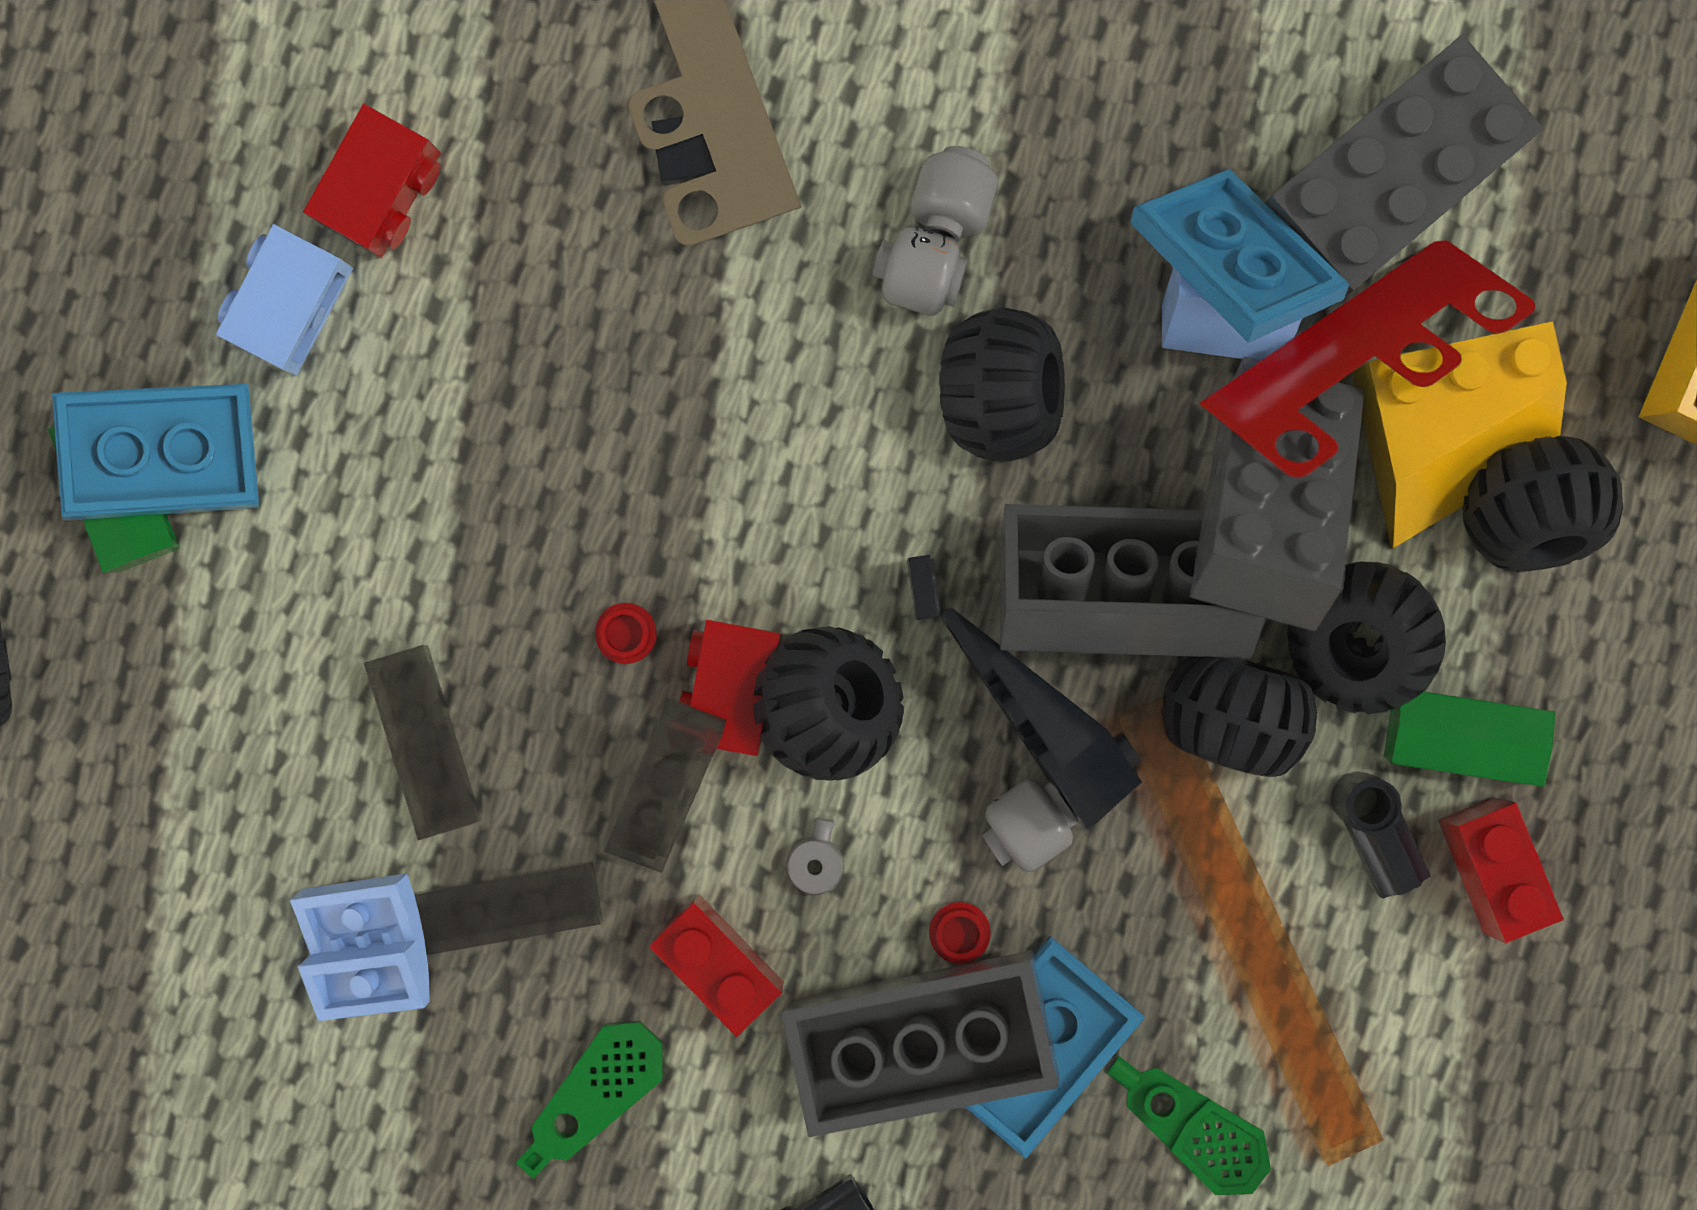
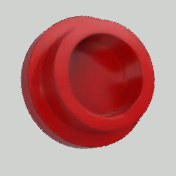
[595,603,657,664]
[929,901,991,964]

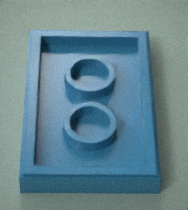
[1130,169,1350,343]
[52,384,259,521]
[965,936,1145,1159]

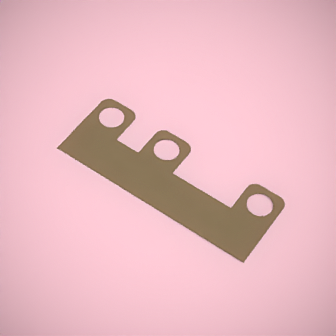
[628,0,802,246]

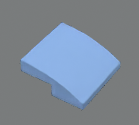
[290,873,430,1021]

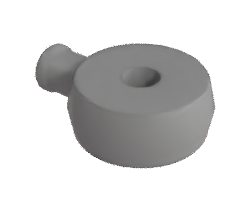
[786,817,844,895]

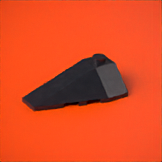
[939,607,1142,829]

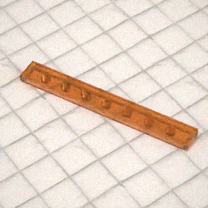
[1116,696,1384,1166]

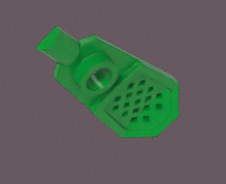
[515,1021,663,1179]
[1106,1056,1271,1195]

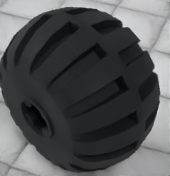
[939,307,1065,462]
[1462,436,1623,572]
[1287,561,1446,714]
[753,626,904,781]
[1162,656,1317,777]

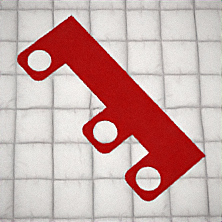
[1199,240,1535,477]

